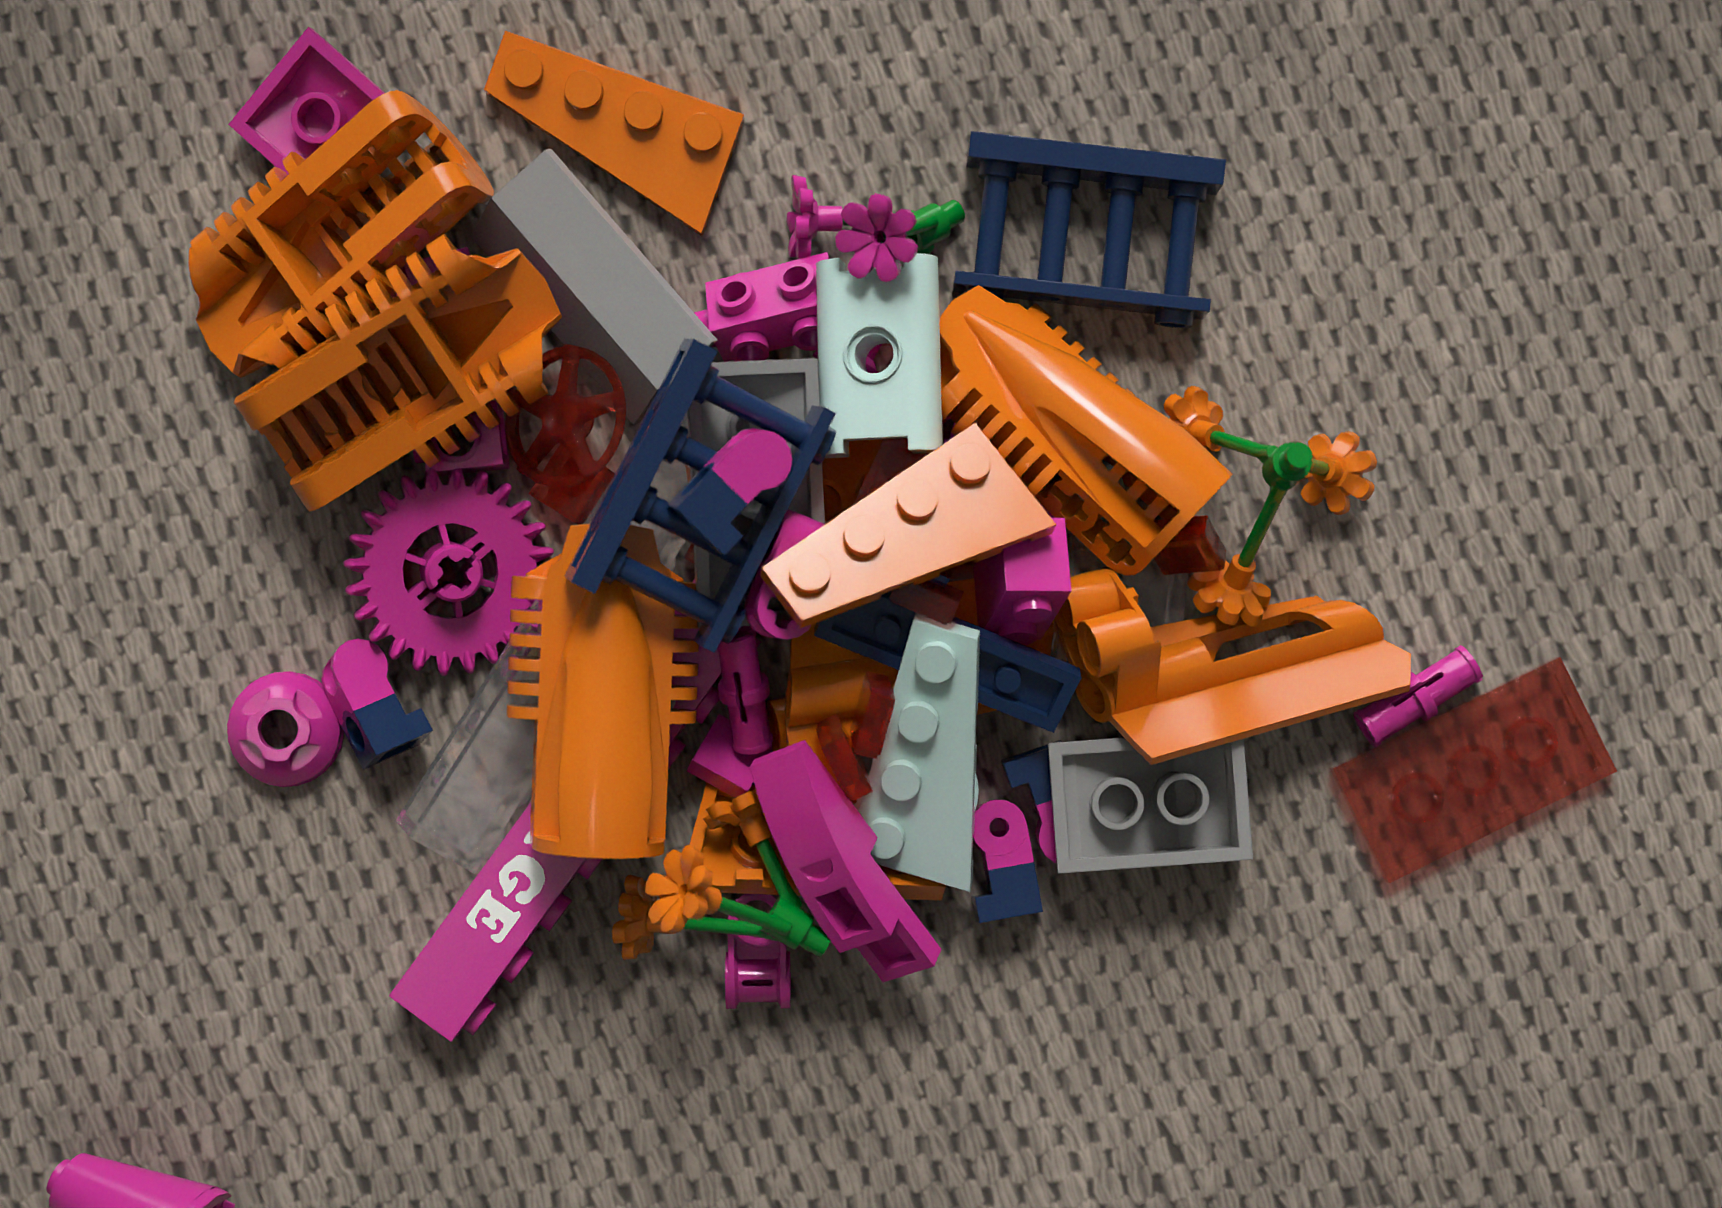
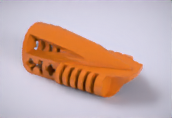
[188,90,494,378]
[234,234,562,512]
[940,285,1233,576]
[506,523,699,859]

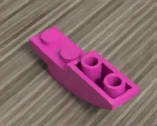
[750,740,942,983]

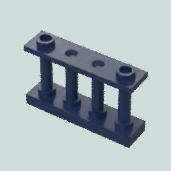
[952,131,1226,328]
[564,338,836,653]

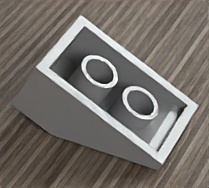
[1048,737,1253,874]

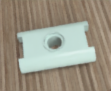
[816,253,943,458]

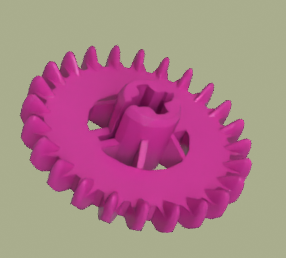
[343,468,554,676]

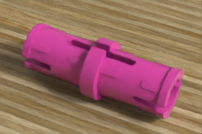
[718,626,773,755]
[1353,645,1483,747]

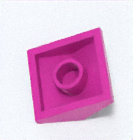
[228,27,385,174]

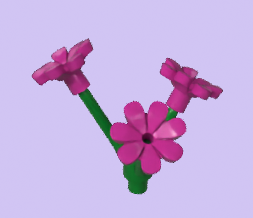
[786,175,965,373]

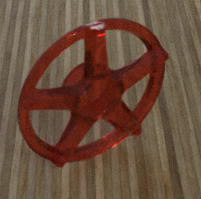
[505,344,626,489]

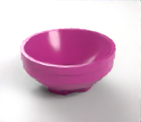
[227,671,345,787]

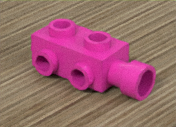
[694,252,830,362]

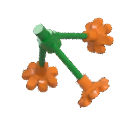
[1164,386,1377,627]
[612,787,831,960]

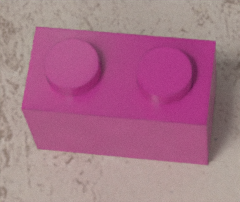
[974,518,1071,645]

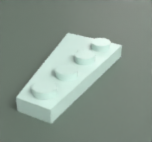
[858,612,980,892]

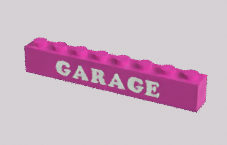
[389,579,761,1042]

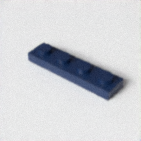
[814,591,1082,733]

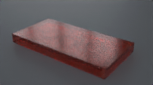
[1330,657,1617,883]

